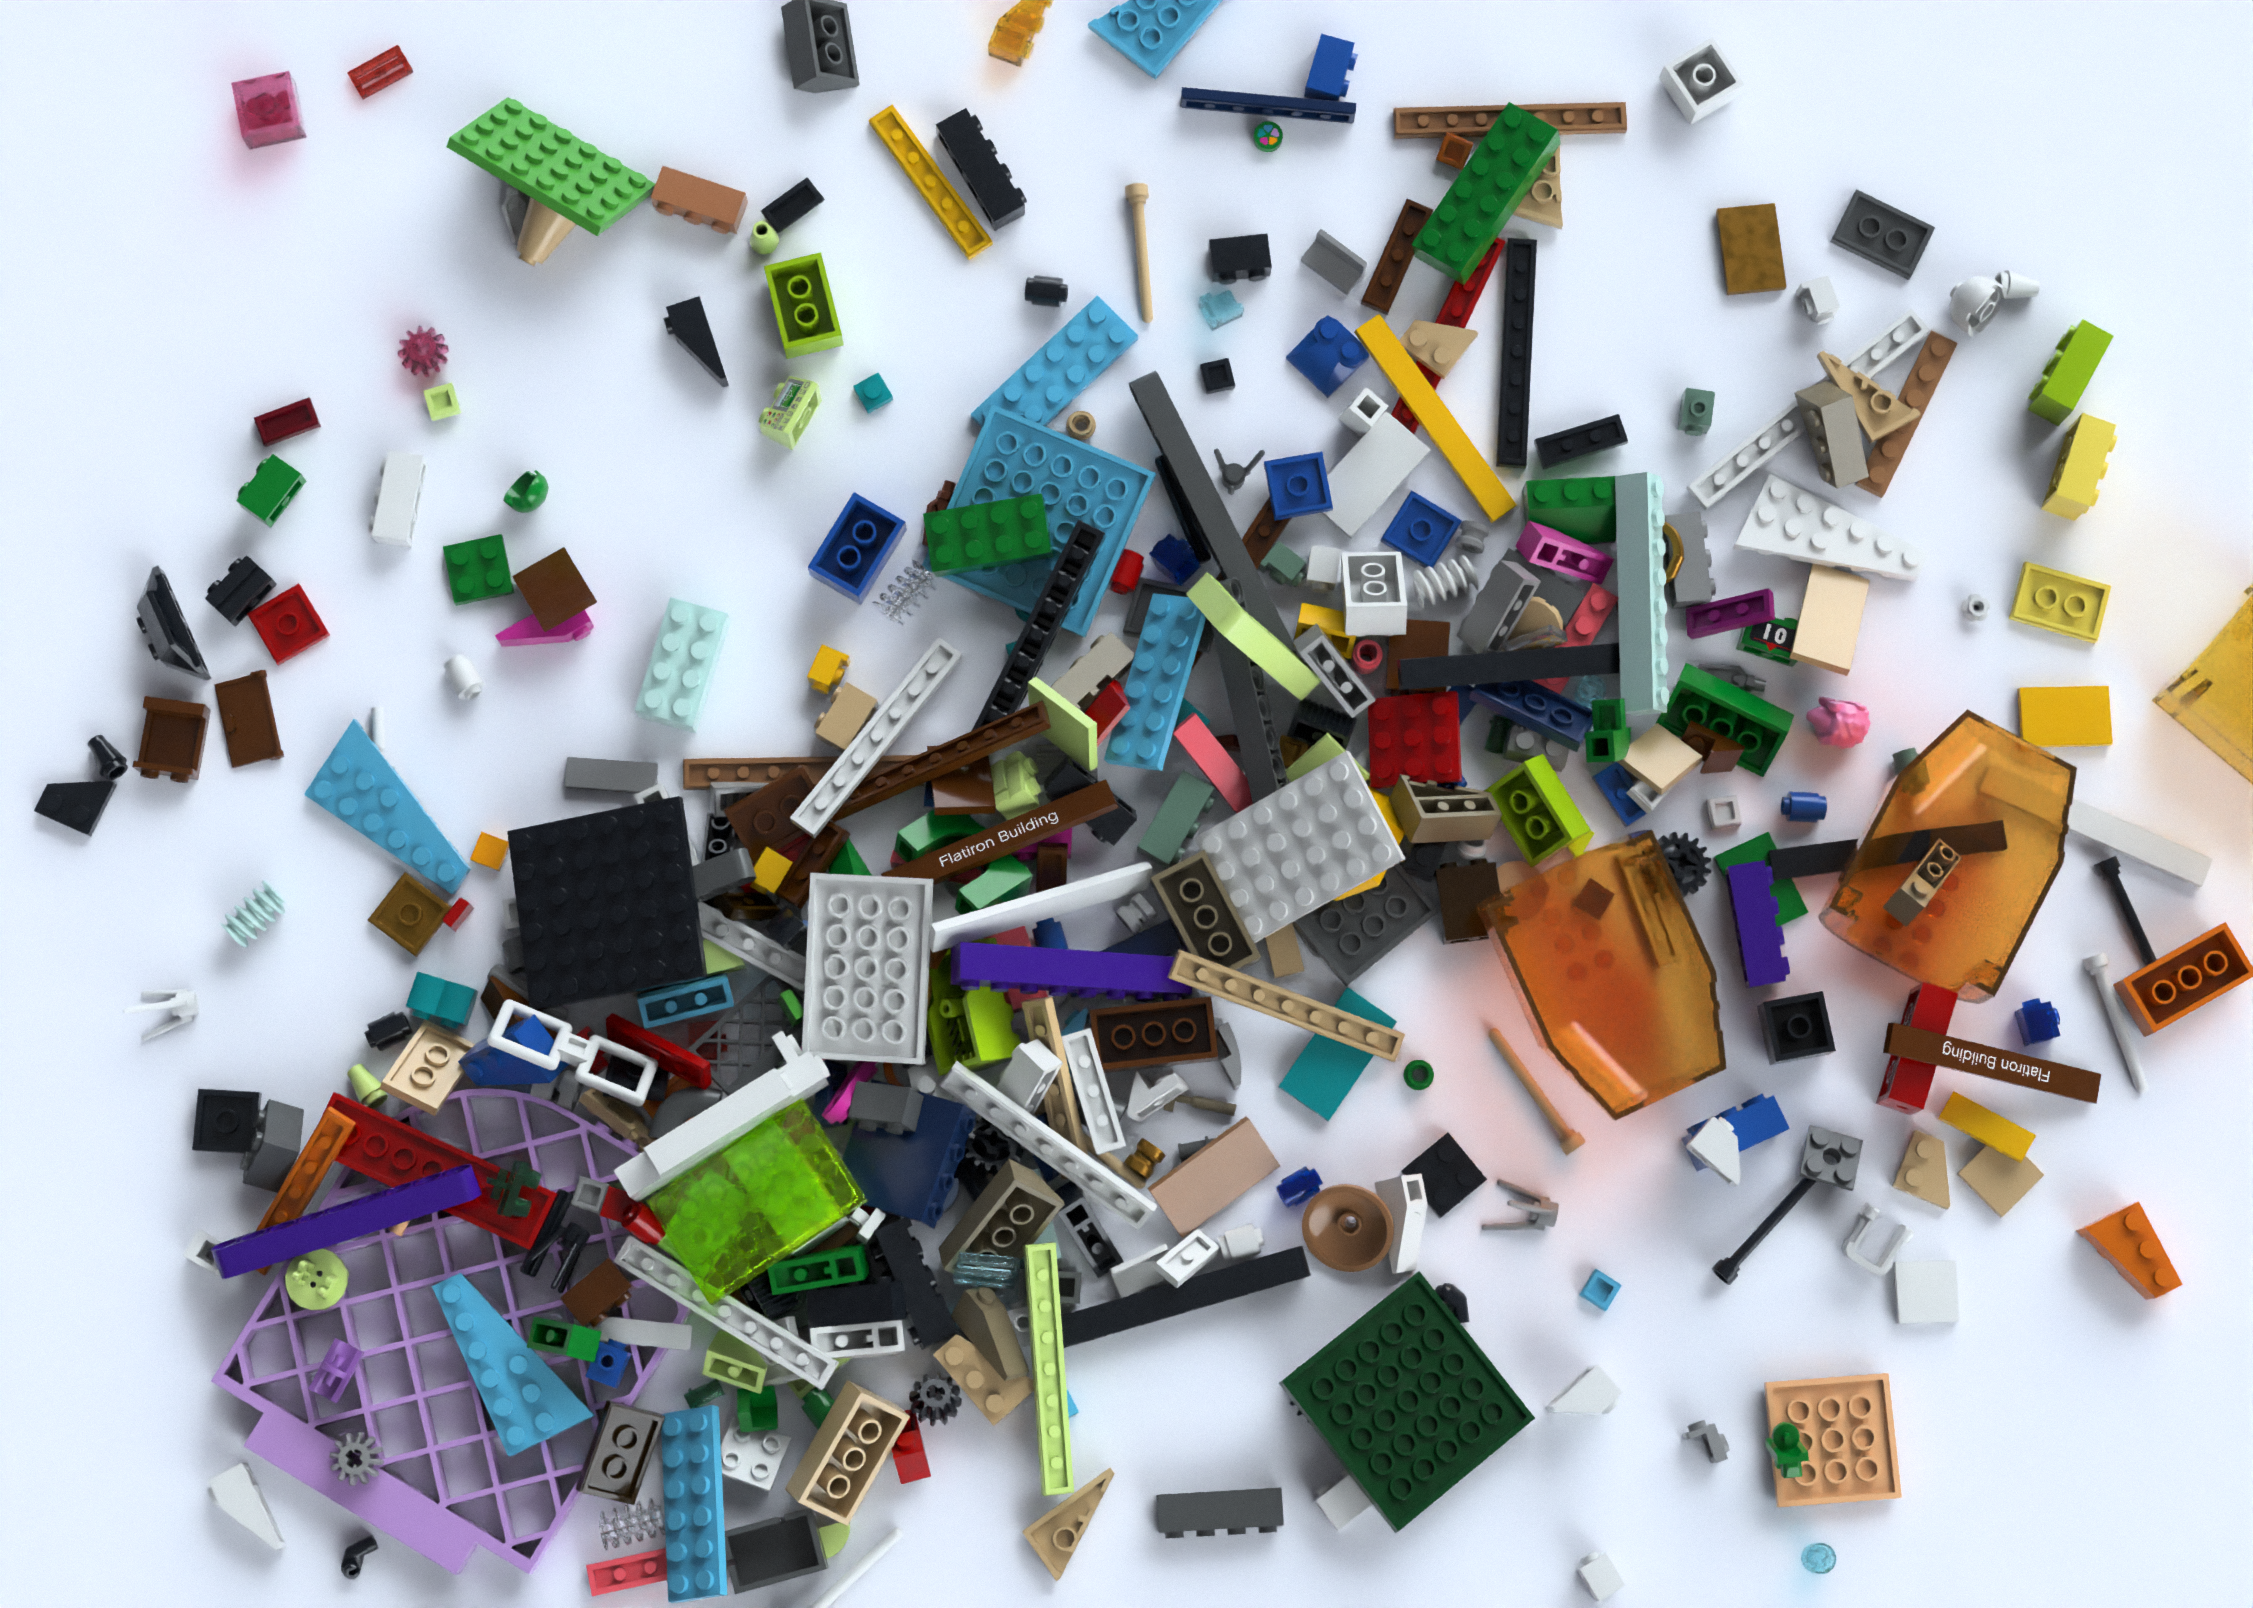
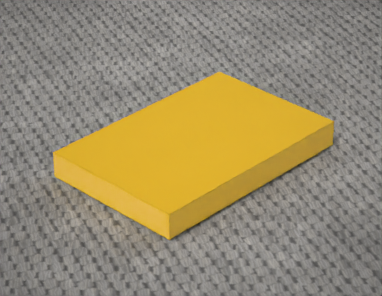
[2017,686,2113,748]

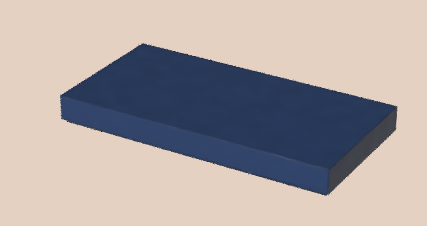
[1469,680,1593,752]

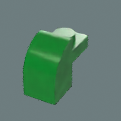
[1585,698,1631,763]

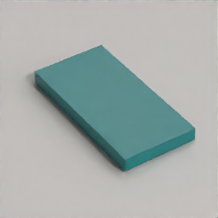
[1278,987,1397,1122]

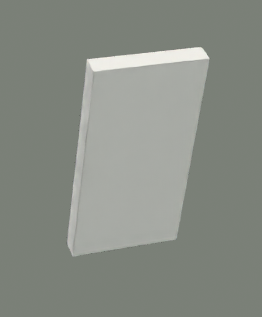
[1322,411,1431,538]

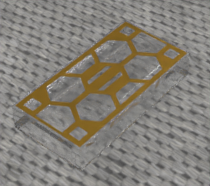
[1500,625,1568,652]

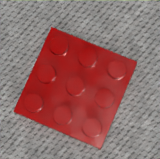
[1368,691,1462,789]

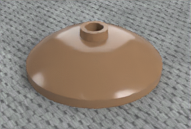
[1302,1184,1394,1272]

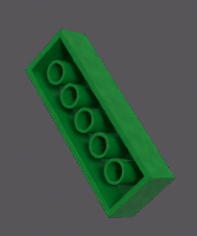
[1411,102,1561,285]

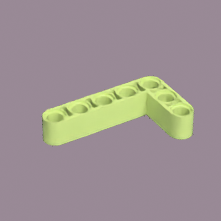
[1186,572,1321,701]

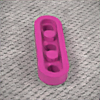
[822,1061,878,1124]

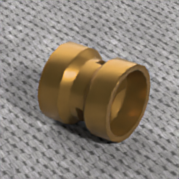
[1124,1138,1166,1180]

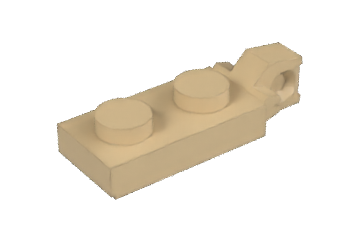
[579,1087,657,1152]

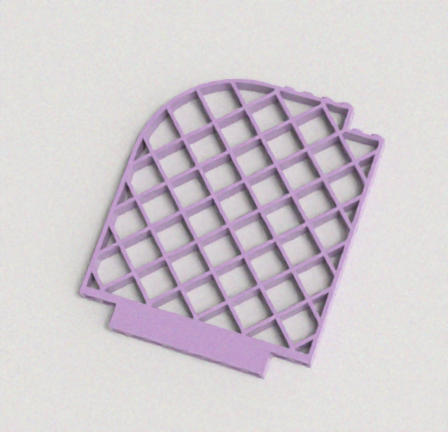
[211,1088,728,1575]

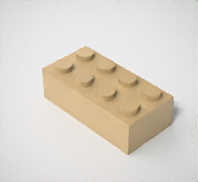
[785,1380,910,1526]

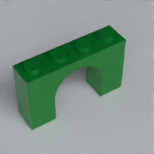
[894,810,1033,915]

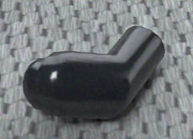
[341,1535,379,1579]

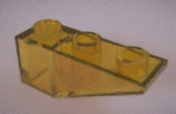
[988,0,1054,67]

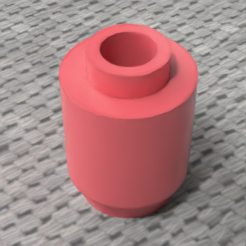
[1350,639,1383,675]

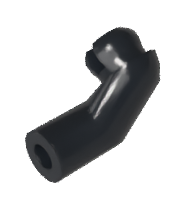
[1435,1283,1470,1323]

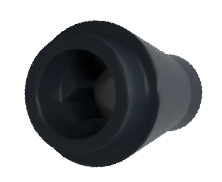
[87,735,128,780]

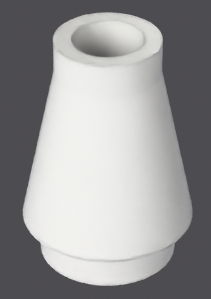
[1994,270,2040,299]

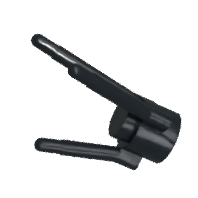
[528,1221,591,1293]

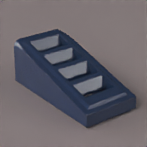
[811,1059,847,1128]

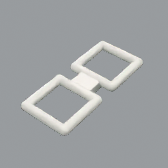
[487,999,658,1106]

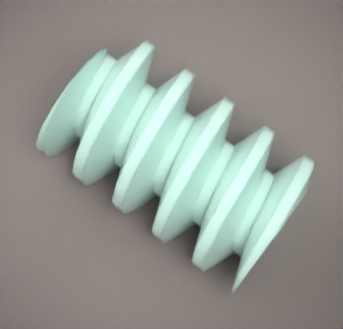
[219,880,286,947]

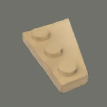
[1512,145,1563,230]

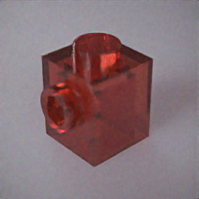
[688,1020,728,1066]

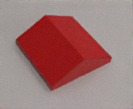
[1084,679,1131,747]

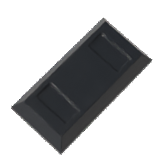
[760,177,825,234]

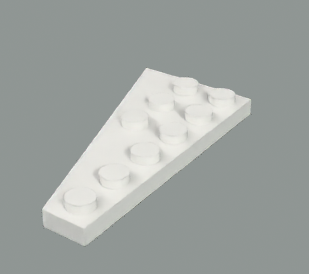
[1732,473,1930,582]

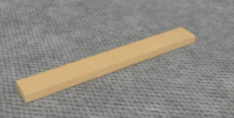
[1167,949,1405,1063]

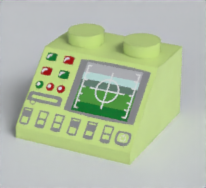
[758,376,822,451]

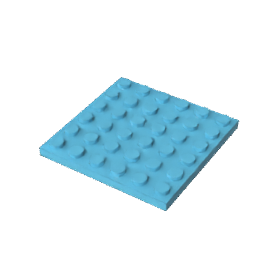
[921,404,1156,638]

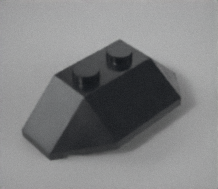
[136,566,211,680]

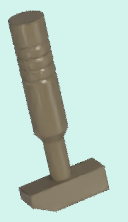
[1163,1095,1237,1116]

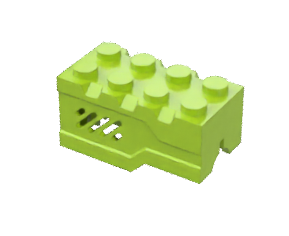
[927,938,1021,1076]

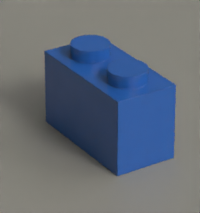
[1304,33,1358,101]

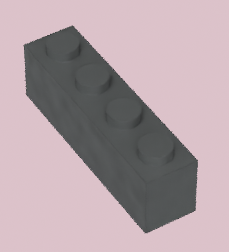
[1156,1487,1284,1539]

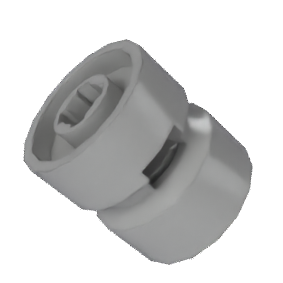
[530,1070,583,1112]

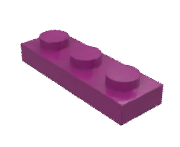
[1685,588,1775,640]

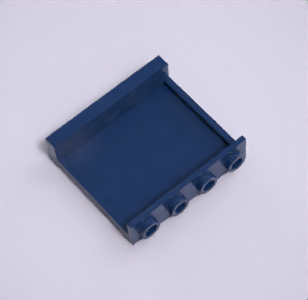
[829,1079,977,1229]

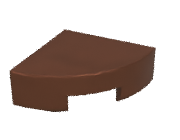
[1214,734,1241,752]

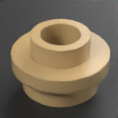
[1066,411,1096,440]

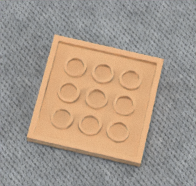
[1764,1373,1902,1507]

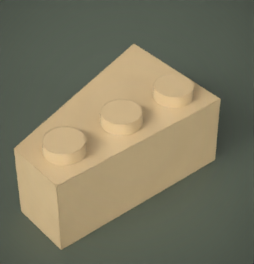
[933,1334,1034,1426]

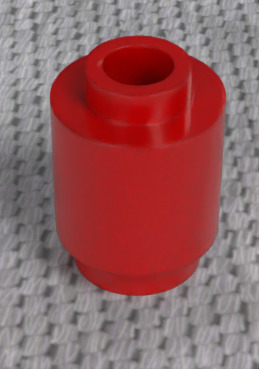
[1109,549,1144,596]
[621,1201,668,1245]

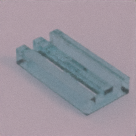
[953,1252,1021,1289]

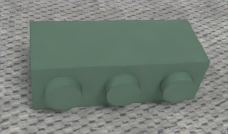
[1137,769,1216,869]

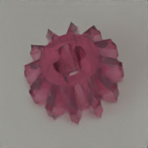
[398,326,449,377]

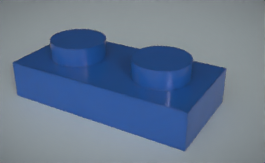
[1592,762,1647,828]

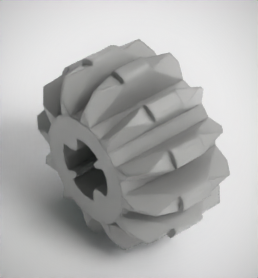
[329,1432,384,1486]

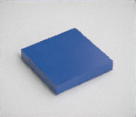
[1263,451,1333,521]
[1380,490,1462,568]

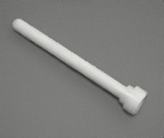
[2082,952,2148,1094]
[808,1528,903,1608]

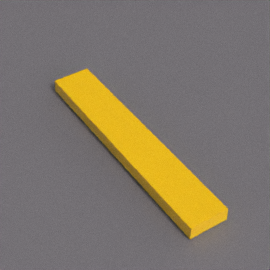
[868,104,993,260]

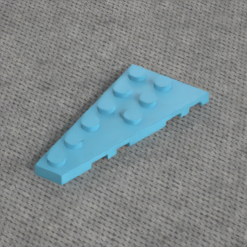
[304,719,471,894]

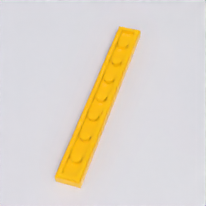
[1354,314,1517,524]

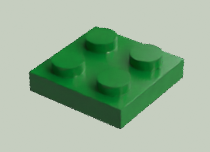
[443,534,515,606]

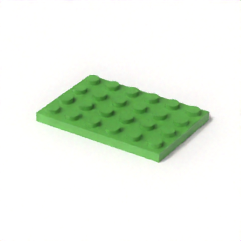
[446,97,655,236]

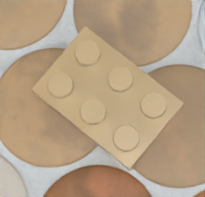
[380,1020,475,1116]

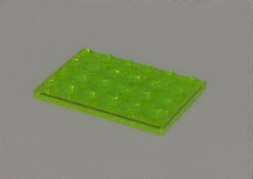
[646,1098,868,1306]

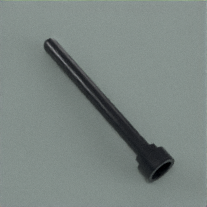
[2094,856,2157,965]
[1711,1177,1817,1285]

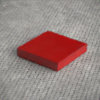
[247,583,330,666]

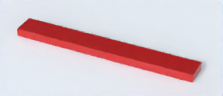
[1391,237,1506,435]

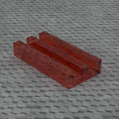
[347,45,414,100]

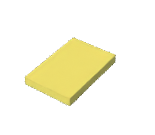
[2009,561,2111,644]

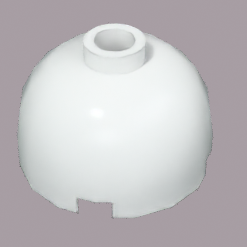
[1949,276,2007,337]

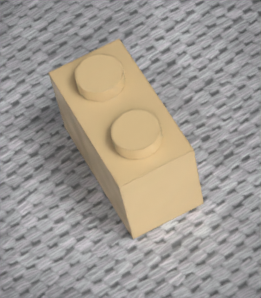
[814,682,879,753]

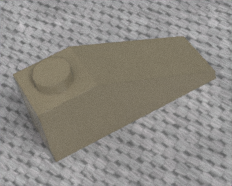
[951,1285,1029,1381]

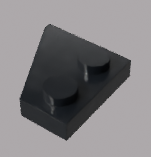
[34,781,117,837]

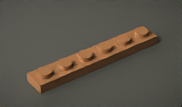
[1855,330,1958,498]

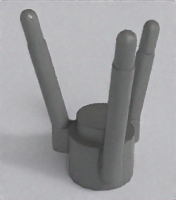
[1214,448,1265,495]

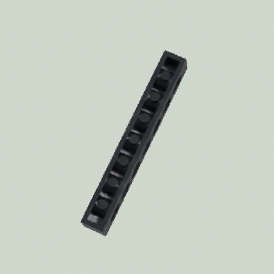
[972,520,1107,731]

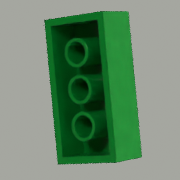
[923,493,1054,577]

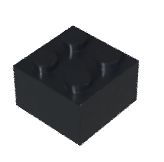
[1757,991,1836,1066]

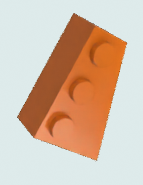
[2076,1201,2183,1300]

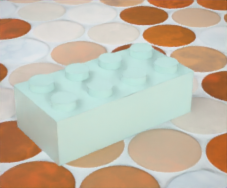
[635,597,731,733]

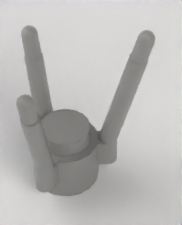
[1481,1179,1559,1231]

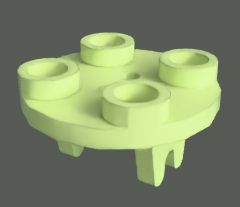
[285,1249,349,1311]

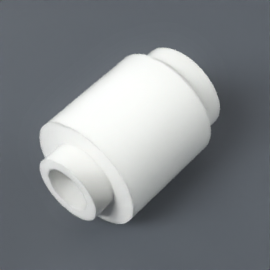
[444,654,485,701]
[1218,1223,1265,1261]

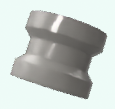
[1455,520,1490,554]

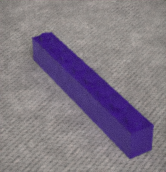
[951,942,1192,1002]

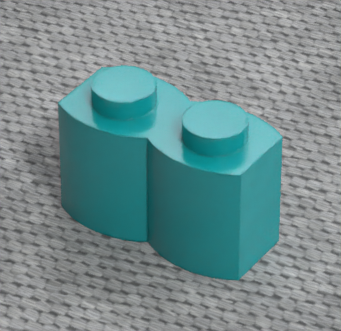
[406,972,479,1029]

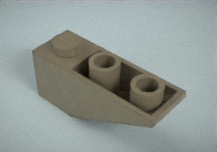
[1883,838,1962,927]

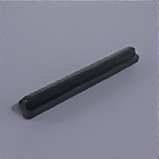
[1155,455,1211,564]

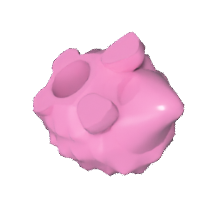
[1806,696,1871,749]

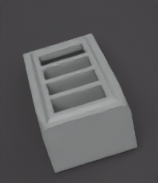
[710,782,769,817]

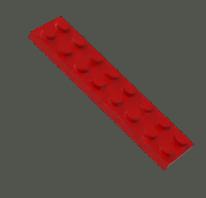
[320,1092,557,1250]

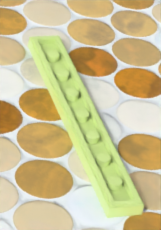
[1023,1242,1074,1496]

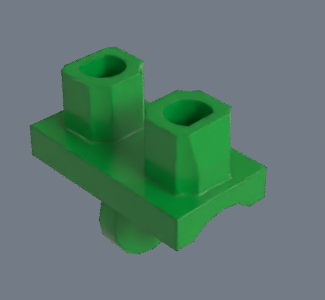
[1765,1422,1809,1478]

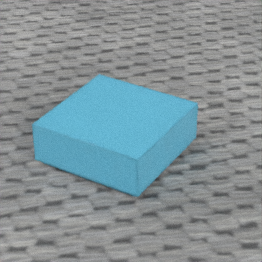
[1579,1269,1622,1312]

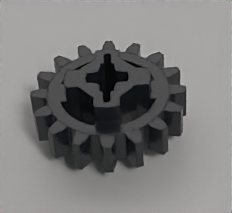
[1645,832,1712,898]
[962,1116,1024,1178]

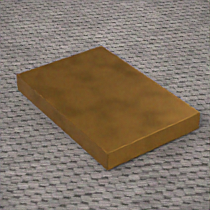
[1716,203,1787,295]

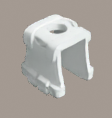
[1841,1202,1915,1276]

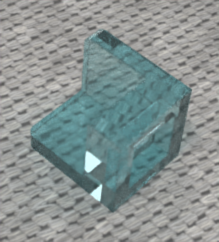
[1198,290,1244,331]

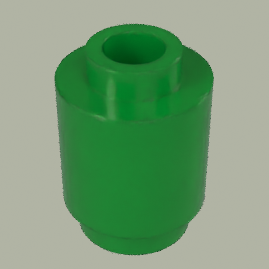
[801,1387,835,1430]

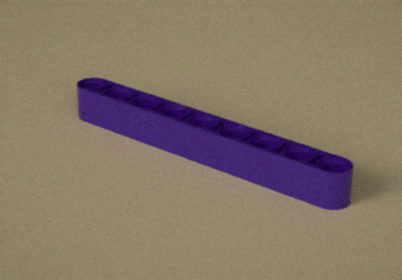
[211,1164,482,1279]

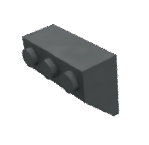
[781,0,860,93]

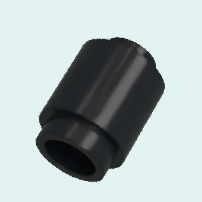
[1025,275,1069,308]
[364,1011,413,1051]

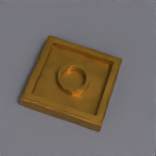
[368,872,452,957]

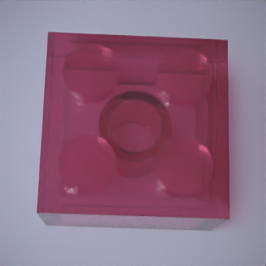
[231,71,307,150]

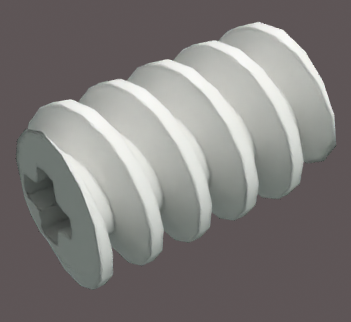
[1413,555,1479,608]

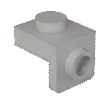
[1682,1420,1730,1463]

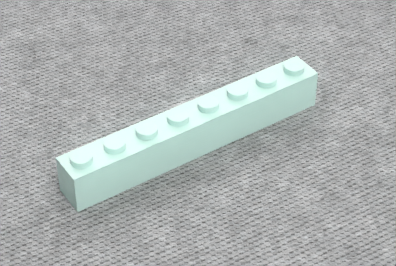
[1615,472,1669,716]

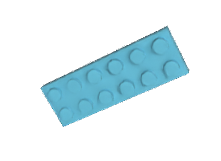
[971,295,1139,428]
[1104,593,1206,771]
[661,1405,727,1603]

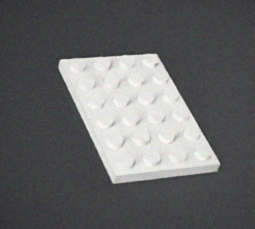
[1193,751,1405,943]
[802,873,933,1064]

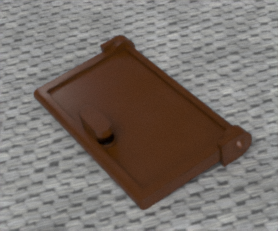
[214,670,285,768]

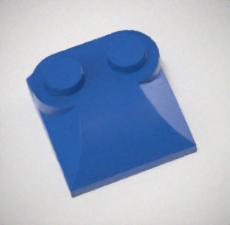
[1286,315,1370,398]

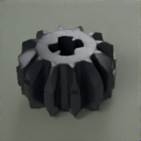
[909,1372,962,1427]

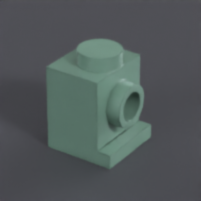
[1259,540,1307,587]

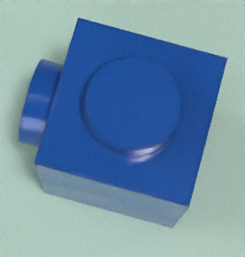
[585,1338,632,1389]

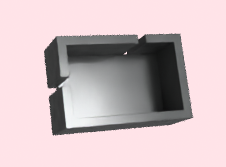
[725,1508,829,1594]

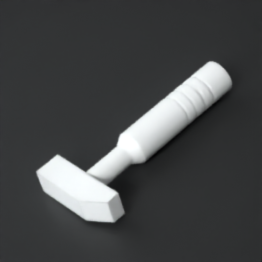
[371,707,395,769]

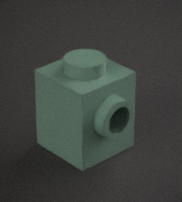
[1677,388,1715,436]

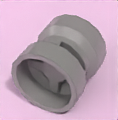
[1115,893,1157,935]

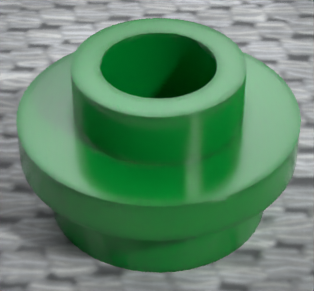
[1403,1060,1434,1090]

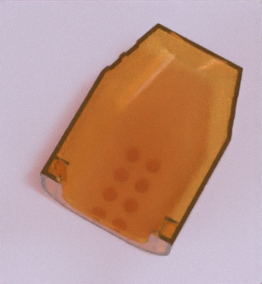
[1818,709,2077,1004]
[1475,830,1727,1121]

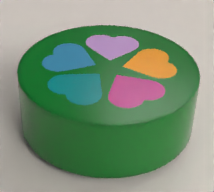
[1253,121,1283,152]

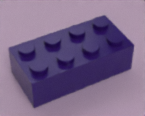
[1724,860,1790,989]

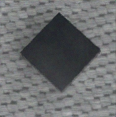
[1200,358,1236,394]

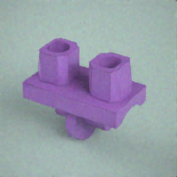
[308,1338,364,1403]

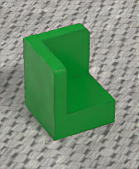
[737,1386,778,1433]

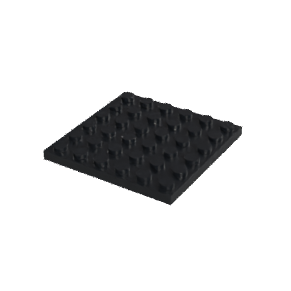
[507,796,708,1011]

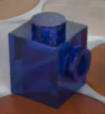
[1149,533,1201,586]
[2014,998,2061,1047]

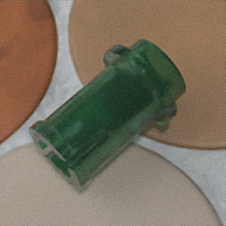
[1484,715,1512,755]
[684,1379,725,1409]

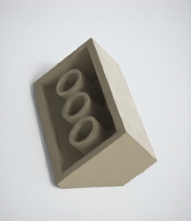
[938,1159,1065,1293]

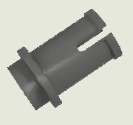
[1178,1136,1214,1163]

